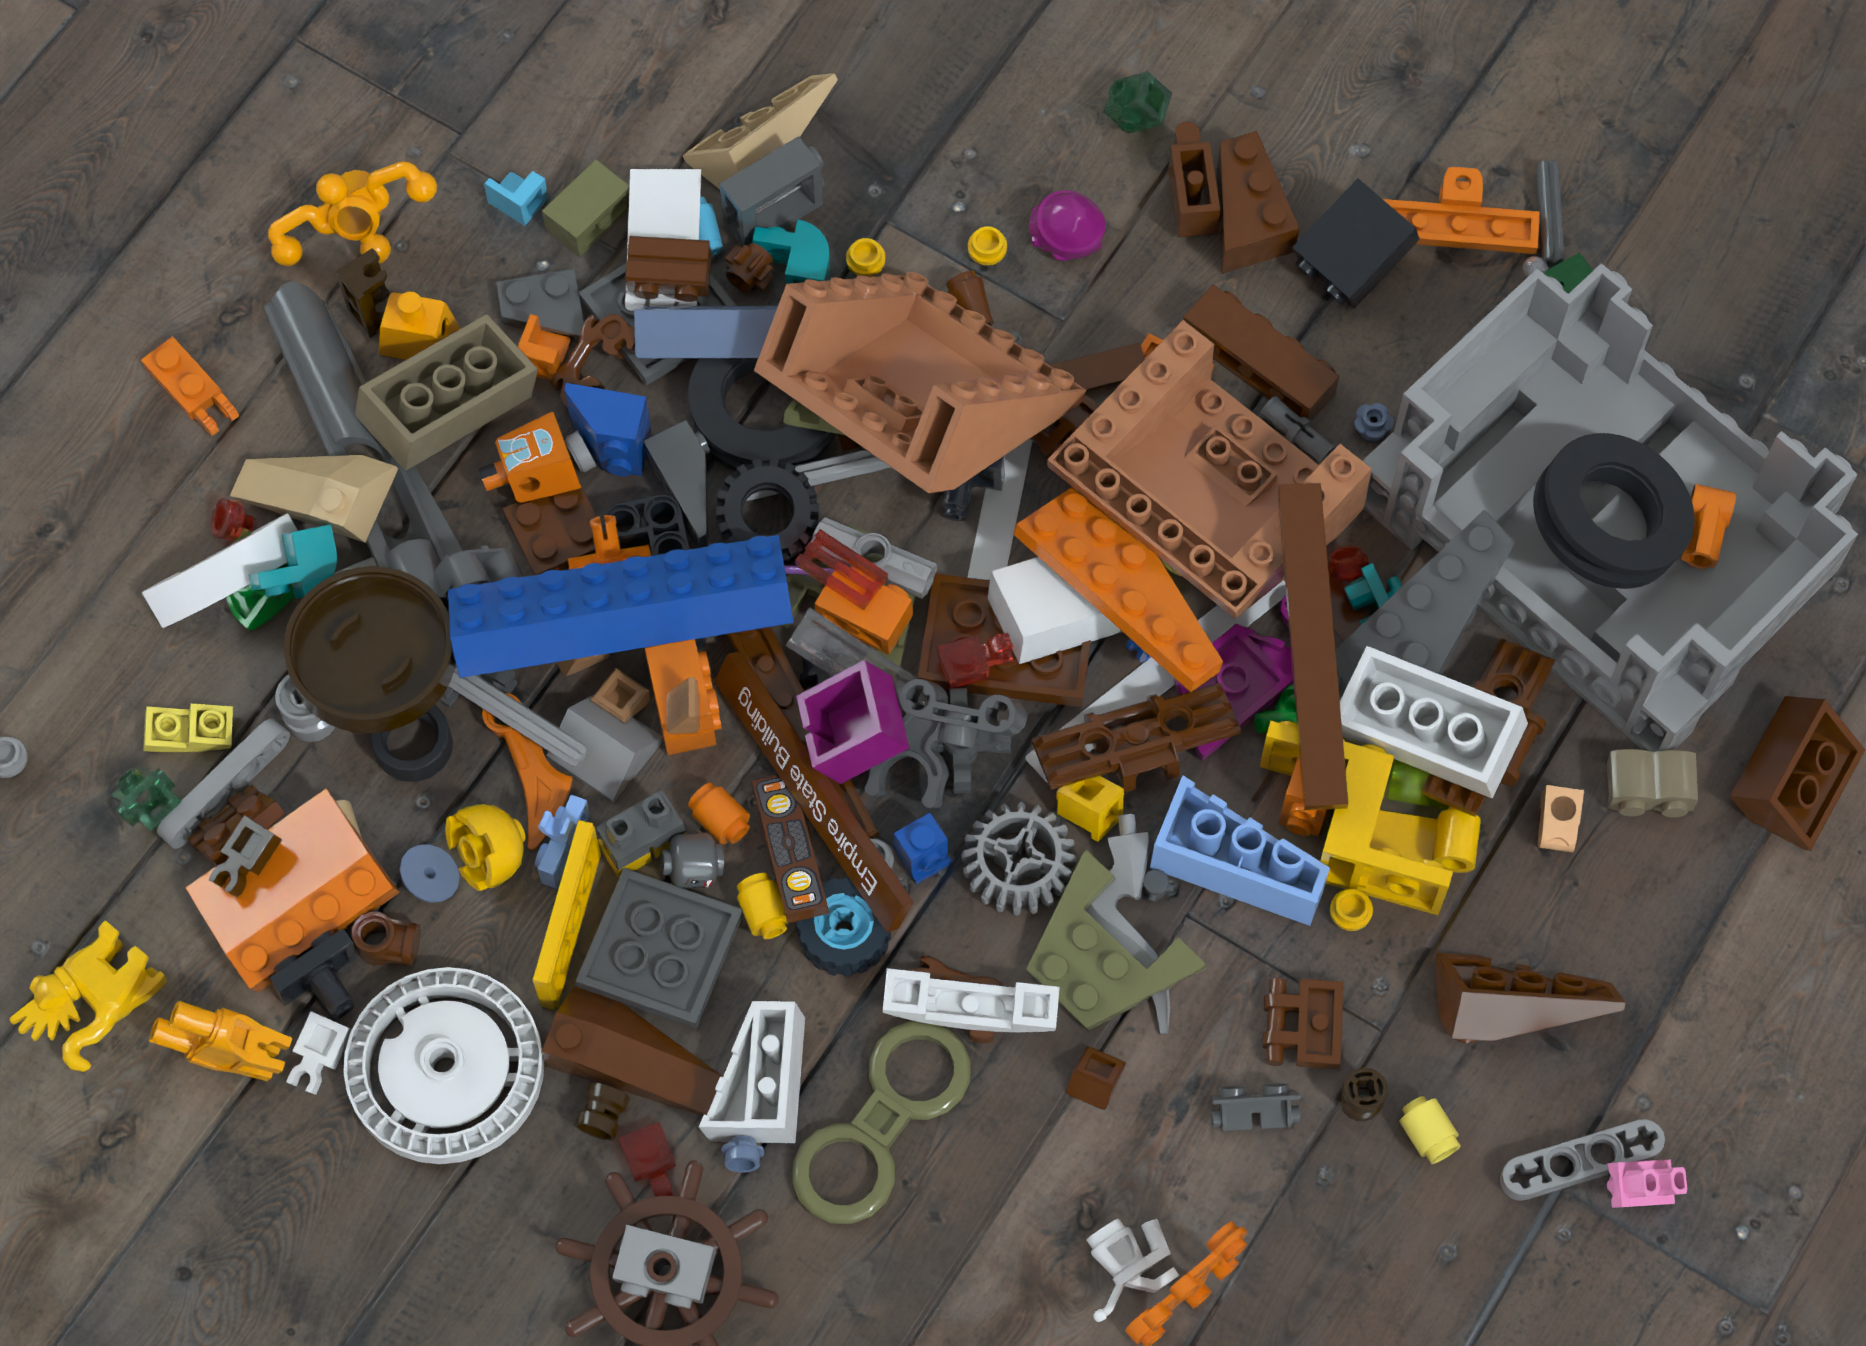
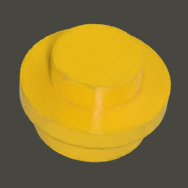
[968,226,1007,265]
[846,238,885,277]
[1330,889,1373,931]

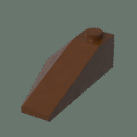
[1435,953,1626,1043]

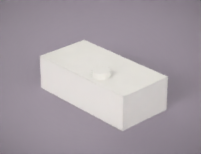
[987,557,1163,664]
[1340,646,1528,798]

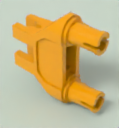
[149,1001,292,1081]

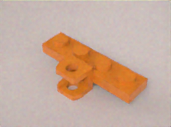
[1383,167,1540,254]

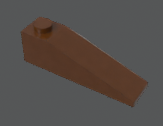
[541,986,723,1116]

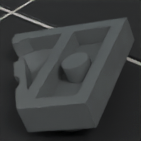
[496,269,584,342]

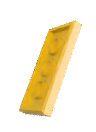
[533,820,601,1010]

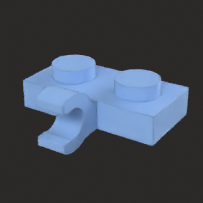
[535,795,590,889]

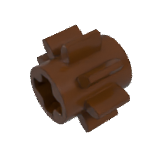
[725,243,774,292]

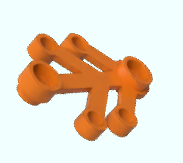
[1125,1221,1248,1346]

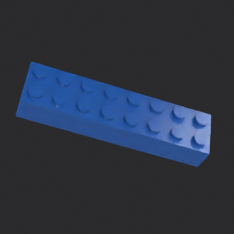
[448,535,794,678]

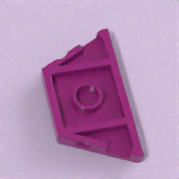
[1174,624,1294,761]

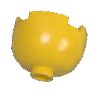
[445,804,525,891]

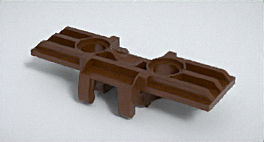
[1421,638,1555,817]
[1031,683,1242,793]

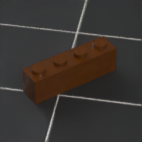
[1182,284,1339,421]

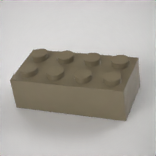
[355,314,538,471]

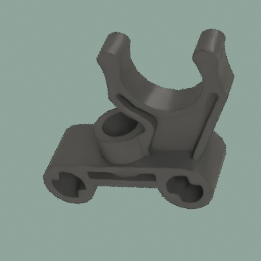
[865,679,1027,809]

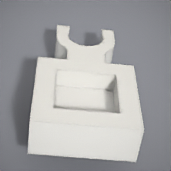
[286,1012,352,1095]

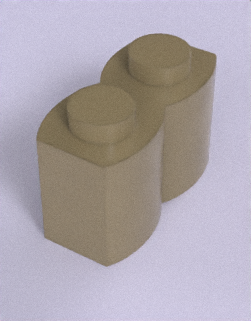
[1607,749,1698,817]

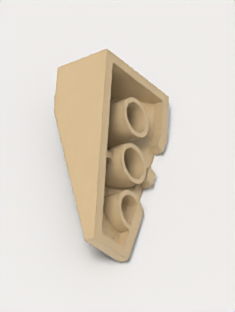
[682,73,838,189]
[230,455,398,543]

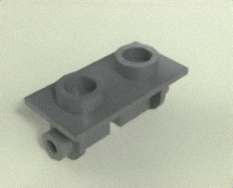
[1209,1083,1301,1132]

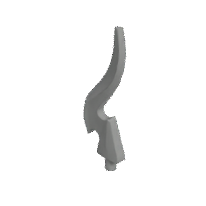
[1086,814,1170,1034]

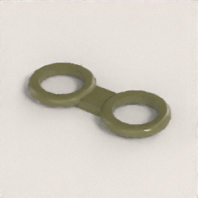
[792,1021,971,1224]

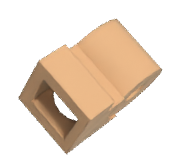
[1538,785,1584,853]

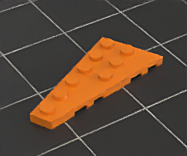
[1014,487,1223,692]

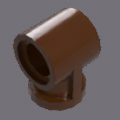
[352,912,421,966]

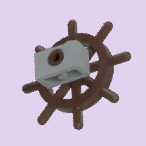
[555,1160,779,1346]

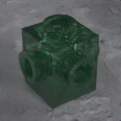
[1103,71,1172,134]
[111,766,182,831]

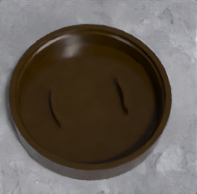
[283,566,456,733]

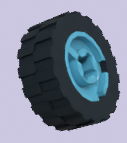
[797,877,891,977]

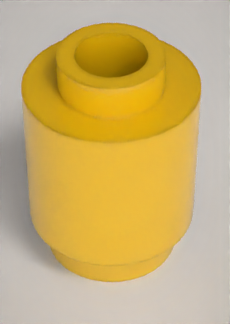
[737,873,788,939]

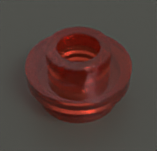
[1328,545,1369,582]

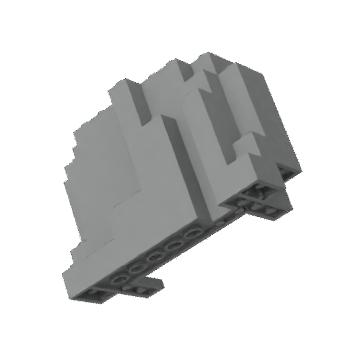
[1363,263,1858,752]

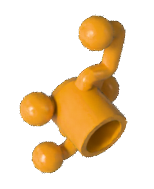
[268,161,437,267]

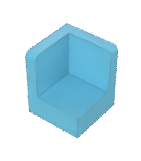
[484,171,549,226]

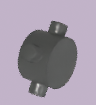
[1143,869,1174,902]

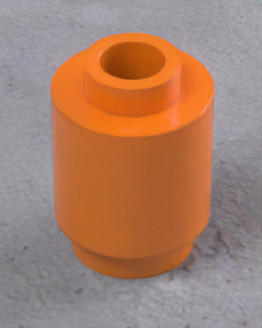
[688,782,750,844]

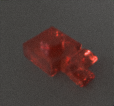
[937,633,1014,689]
[619,1122,676,1197]

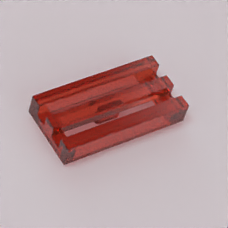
[795,529,888,610]

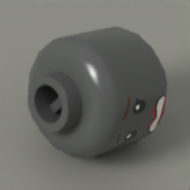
[660,832,724,889]

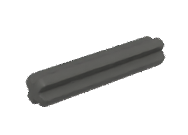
[1536,160,1565,268]

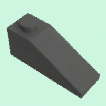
[643,420,710,548]

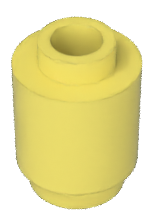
[1399,1096,1461,1164]

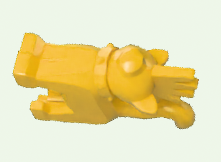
[10,921,167,1072]

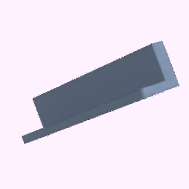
[634,306,778,358]

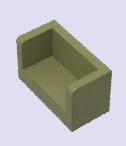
[542,159,630,258]

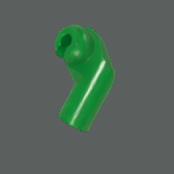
[1254,684,1297,734]

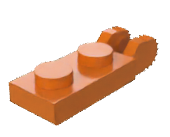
[141,336,239,436]

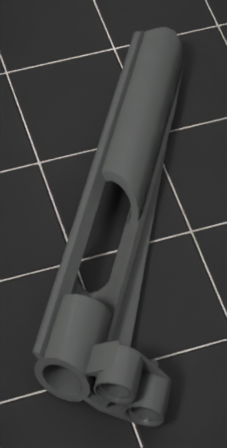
[263,281,524,615]

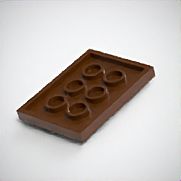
[917,574,1091,707]

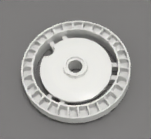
[344,967,544,1164]

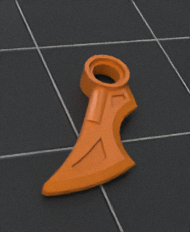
[482,693,573,851]

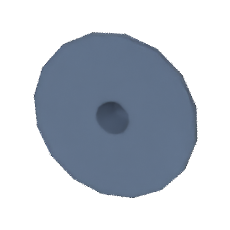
[399,844,460,903]

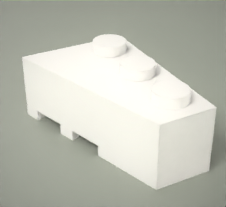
[699,1001,805,1143]

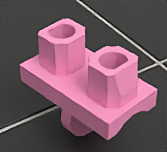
[1607,1159,1687,1208]

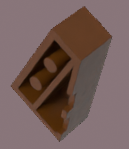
[1217,131,1299,274]

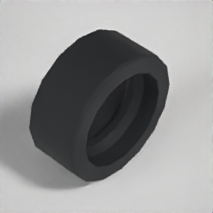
[370,705,453,782]

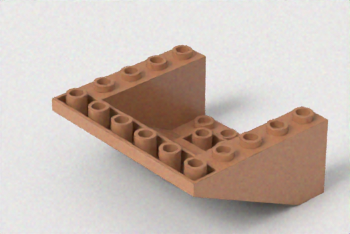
[754,272,1086,493]
[1047,320,1372,619]

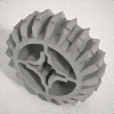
[962,801,1077,916]

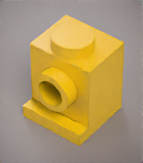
[1056,776,1124,842]

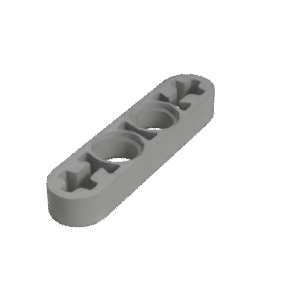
[157,718,290,849]
[1499,1119,1665,1201]

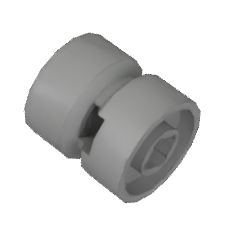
[275,675,335,742]

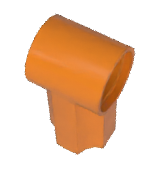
[1681,483,1736,569]

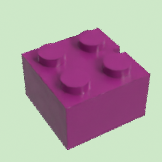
[796,660,910,784]

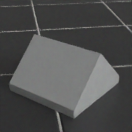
[546,695,664,804]

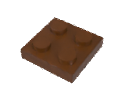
[502,482,604,575]

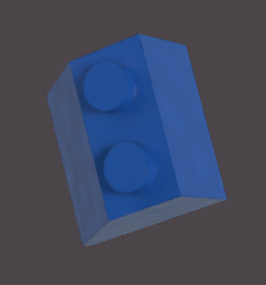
[564,383,652,477]

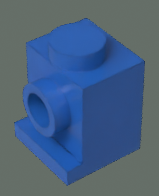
[894,813,952,885]

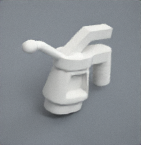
[1086,1218,1179,1322]

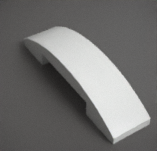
[142,513,298,628]
[882,968,1059,1032]

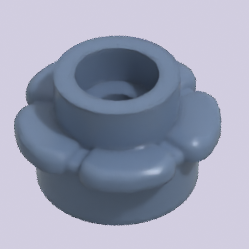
[1354,403,1394,441]
[721,1135,764,1173]

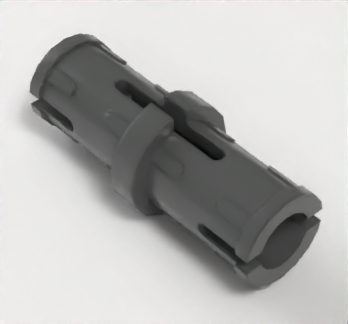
[1260,396,1337,465]

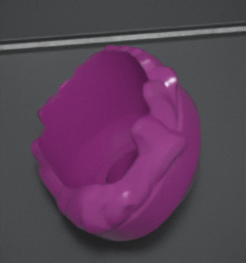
[1029,190,1106,261]

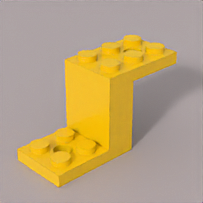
[1260,721,1453,915]

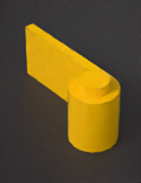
[1369,807,1481,873]

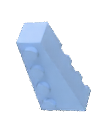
[1150,775,1330,926]

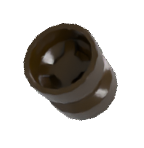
[1340,1068,1388,1122]
[574,1083,630,1141]

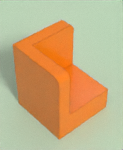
[518,314,571,381]

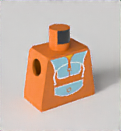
[478,412,581,503]

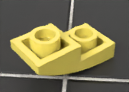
[143,703,233,752]

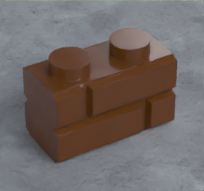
[626,236,712,302]

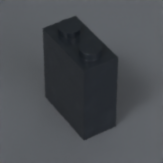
[1292,178,1420,309]

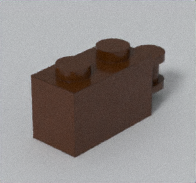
[1168,121,1220,237]

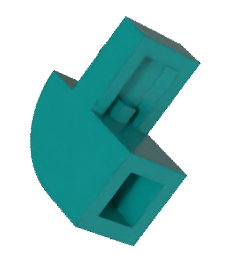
[752,220,830,284]
[248,524,337,599]

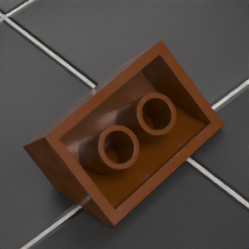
[1730,696,1865,851]

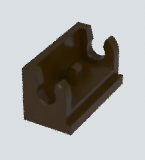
[336,248,390,338]

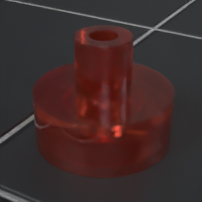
[211,498,254,541]

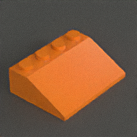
[185,788,400,992]

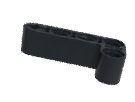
[604,495,706,652]

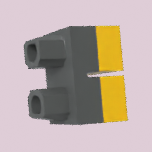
[596,790,686,878]

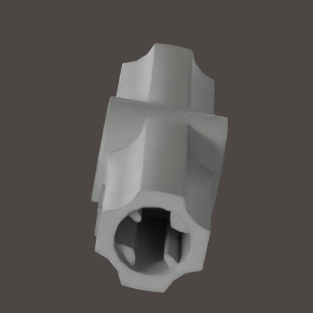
[809,517,937,599]

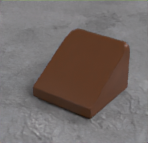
[1067,1046,1126,1110]

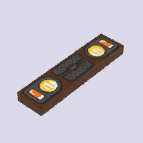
[751,775,829,923]

